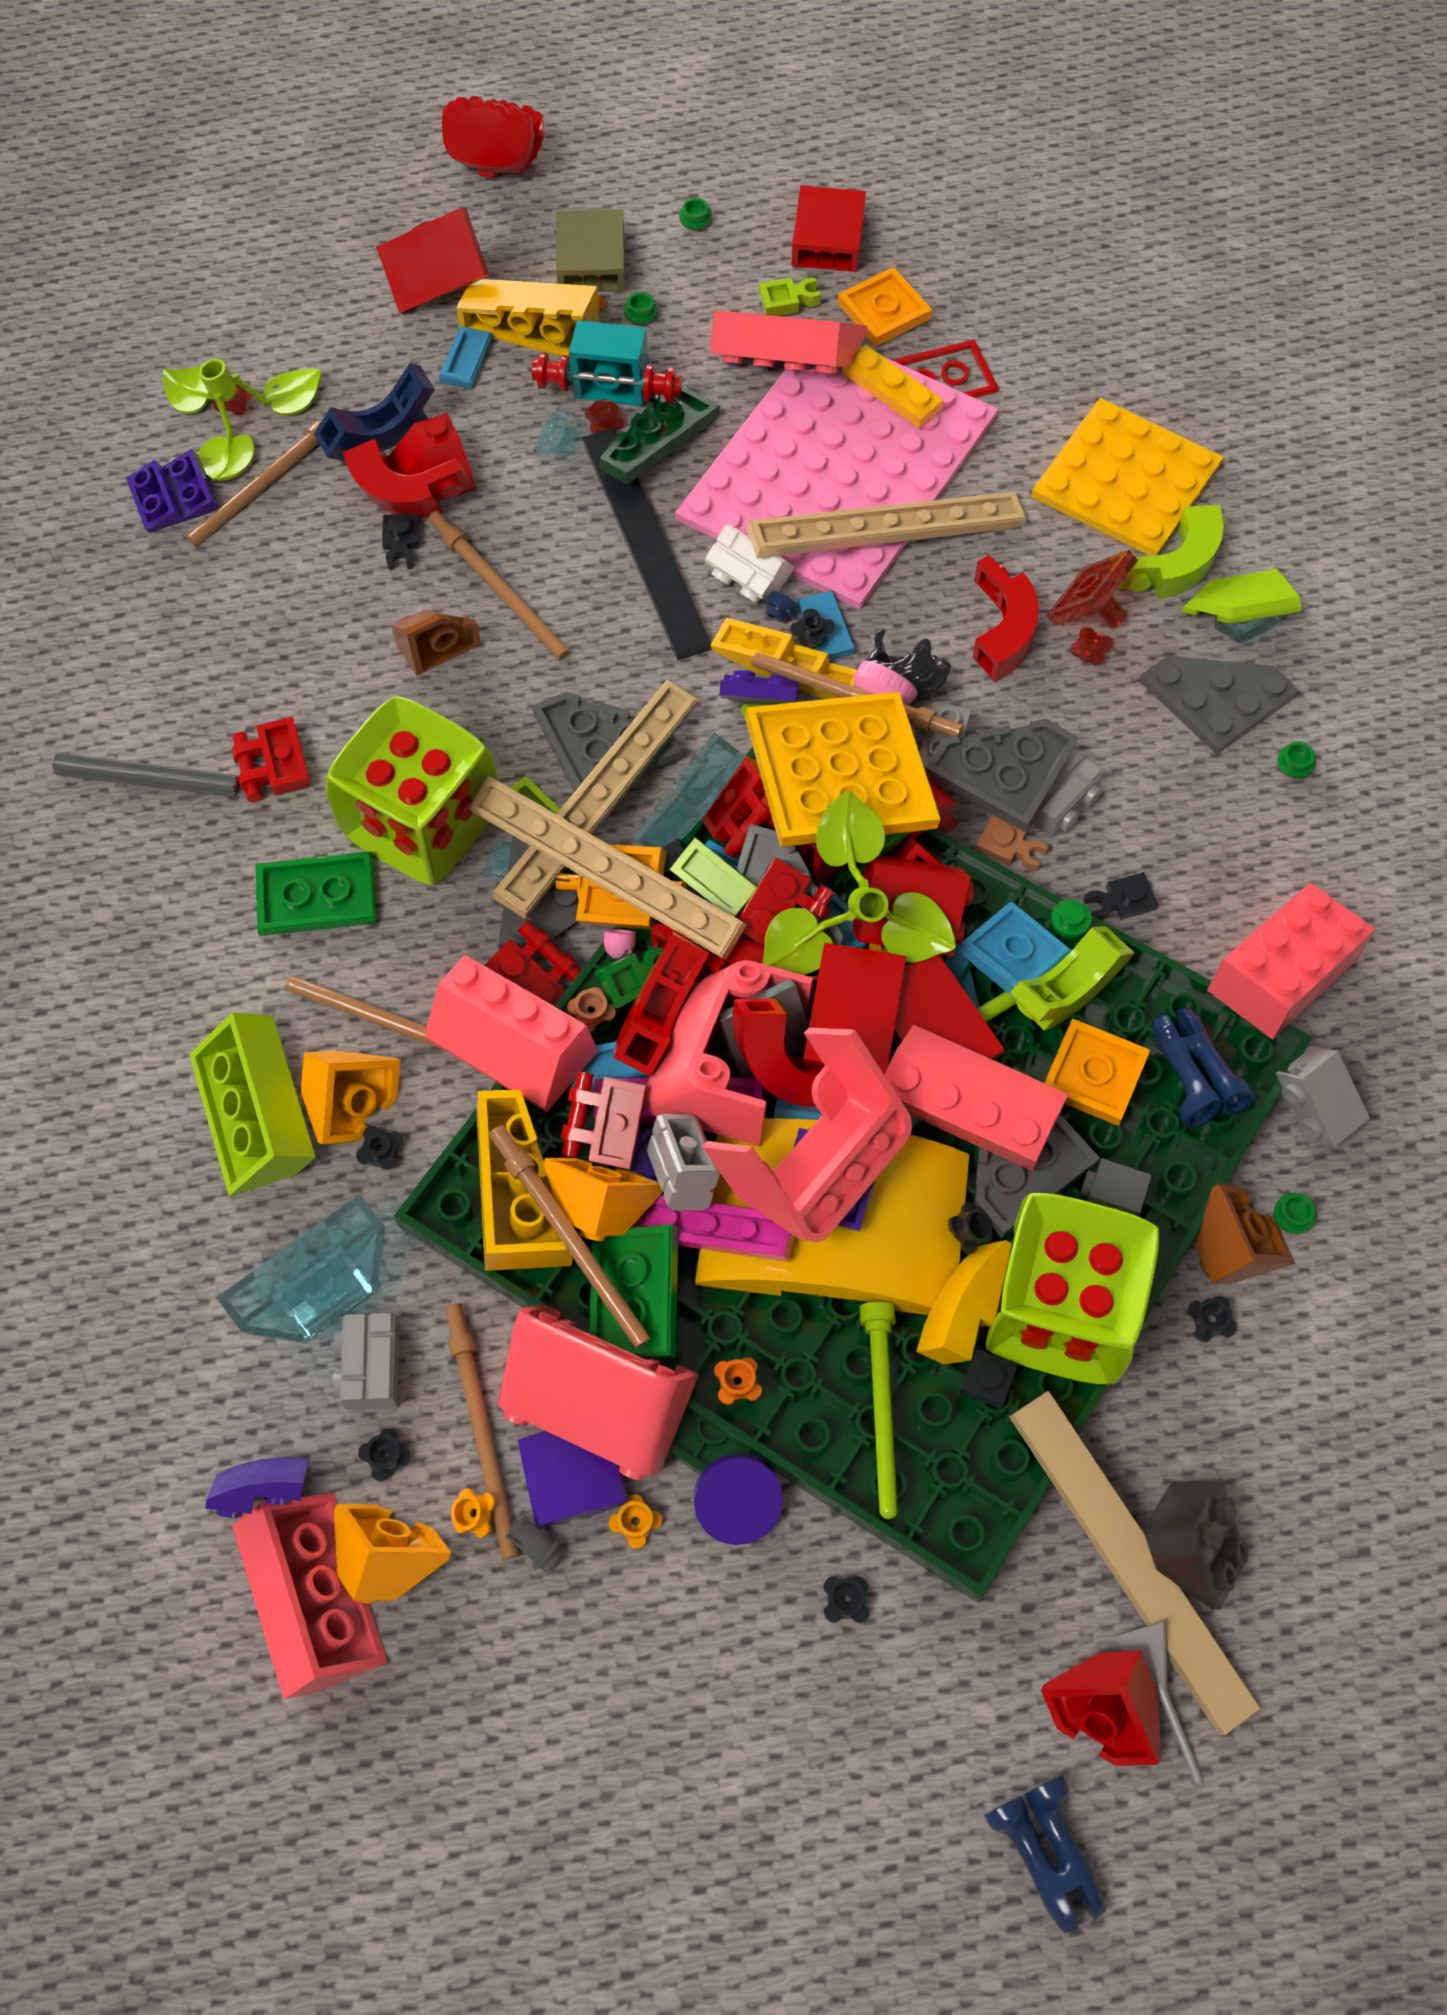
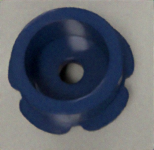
[763,591,798,624]

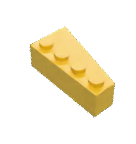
[456,279,600,357]
[476,1089,573,1271]

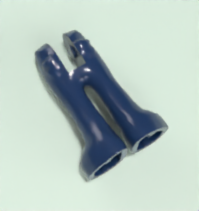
[1151,1007,1256,1128]
[984,1775,1106,1934]

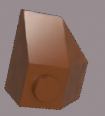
[392,610,481,676]
[1195,1184,1296,1284]

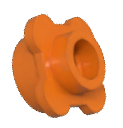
[714,1357,762,1405]

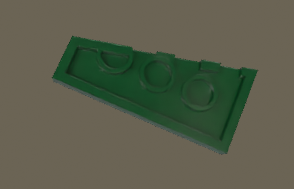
[600,385,720,485]

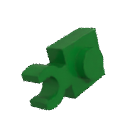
[595,948,663,1008]

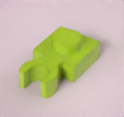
[759,278,821,316]

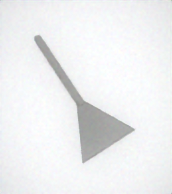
[1114,1620,1204,1786]

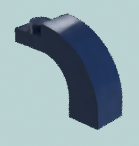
[314,363,435,461]

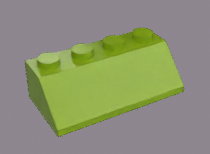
[189,1012,316,1197]

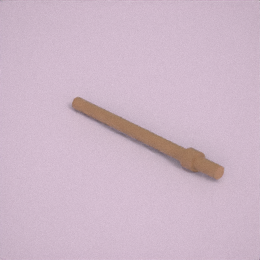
[186,407,343,547]
[428,511,570,661]
[752,652,964,738]
[285,975,463,1062]
[489,1125,651,1349]
[445,1303,520,1561]

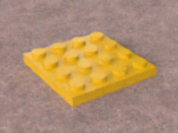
[1031,398,1224,556]
[745,692,940,847]

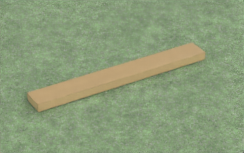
[747,491,1027,558]
[492,679,698,919]
[469,775,747,960]
[1009,1391,1260,1736]

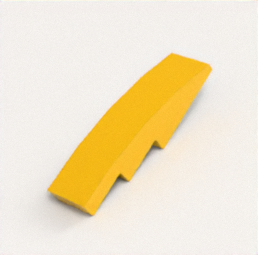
[711,618,857,699]

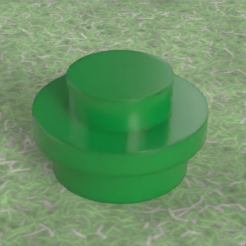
[679,198,712,230]
[624,292,658,325]
[1277,742,1316,779]
[1051,900,1092,939]
[1273,1193,1317,1235]

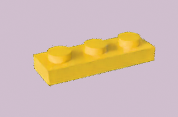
[842,344,944,429]

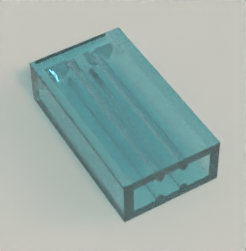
[633,732,746,848]

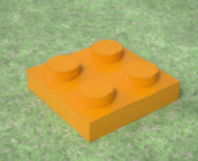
[837,267,932,347]
[1044,1018,1150,1126]

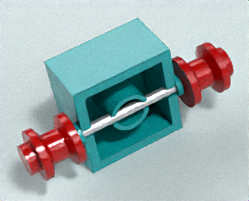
[531,320,683,407]

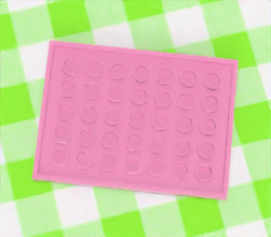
[675,346,998,610]

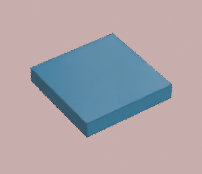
[958,901,1072,999]

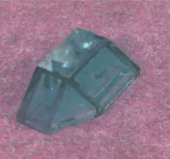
[216,1194,385,1344]

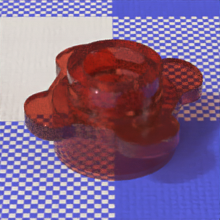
[213,385,253,415]
[585,399,624,434]
[1070,627,1114,665]

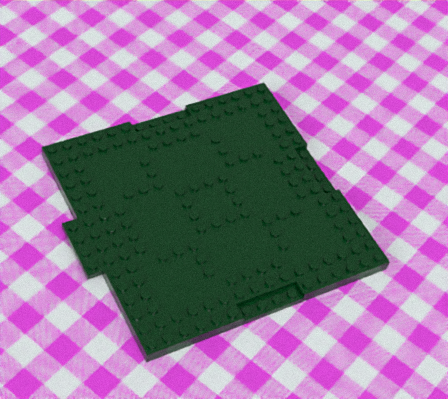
[394,746,1312,1604]

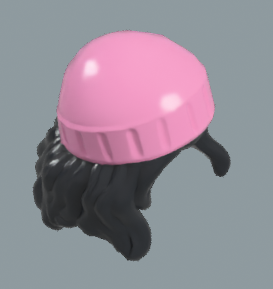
[853,629,951,706]

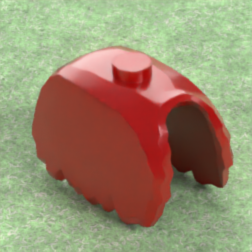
[442,96,546,178]

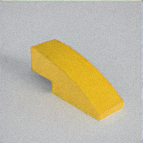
[916,1240,1012,1365]

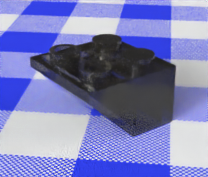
[1143,1479,1249,1610]

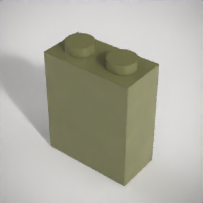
[556,209,625,292]

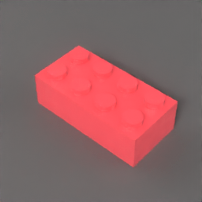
[1207,883,1375,1040]

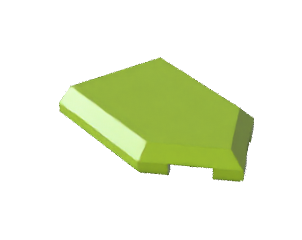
[1182,569,1302,624]

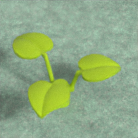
[163,358,322,481]
[762,791,956,975]

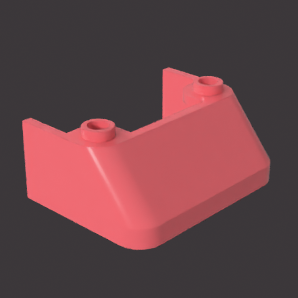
[645,960,813,1147]
[702,1028,912,1242]

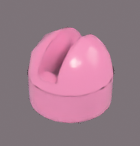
[603,929,636,959]

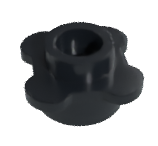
[790,609,835,648]
[356,1126,403,1170]
[948,1203,992,1254]
[1187,1296,1236,1342]
[358,1428,411,1482]
[823,1576,869,1623]

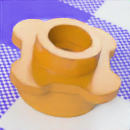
[451,1488,496,1538]
[609,1494,662,1549]

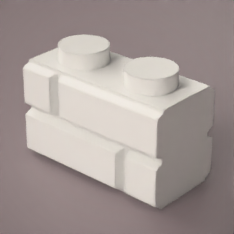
[705,524,794,604]

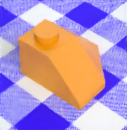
[301,1051,401,1144]
[544,1158,662,1241]
[334,1504,451,1604]

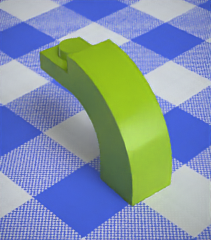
[1117,505,1224,599]
[1010,926,1135,1031]

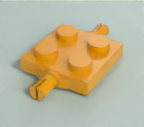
[556,844,687,929]

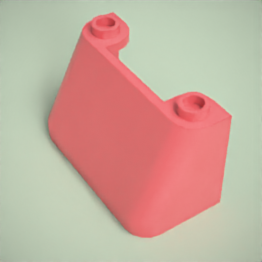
[498,1304,699,1481]

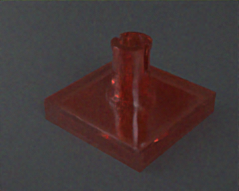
[1046,550,1138,629]

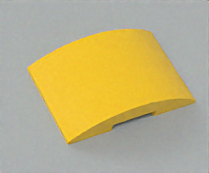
[695,1118,969,1315]

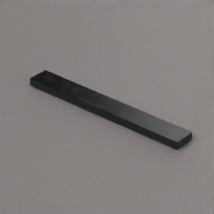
[582,428,712,661]

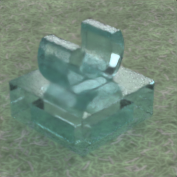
[533,408,578,456]

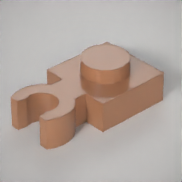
[975,815,1049,871]

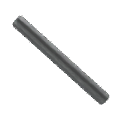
[52,753,239,797]

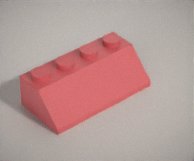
[710,310,868,374]
[425,955,598,1113]
[884,1025,1068,1171]
[232,1493,388,1700]

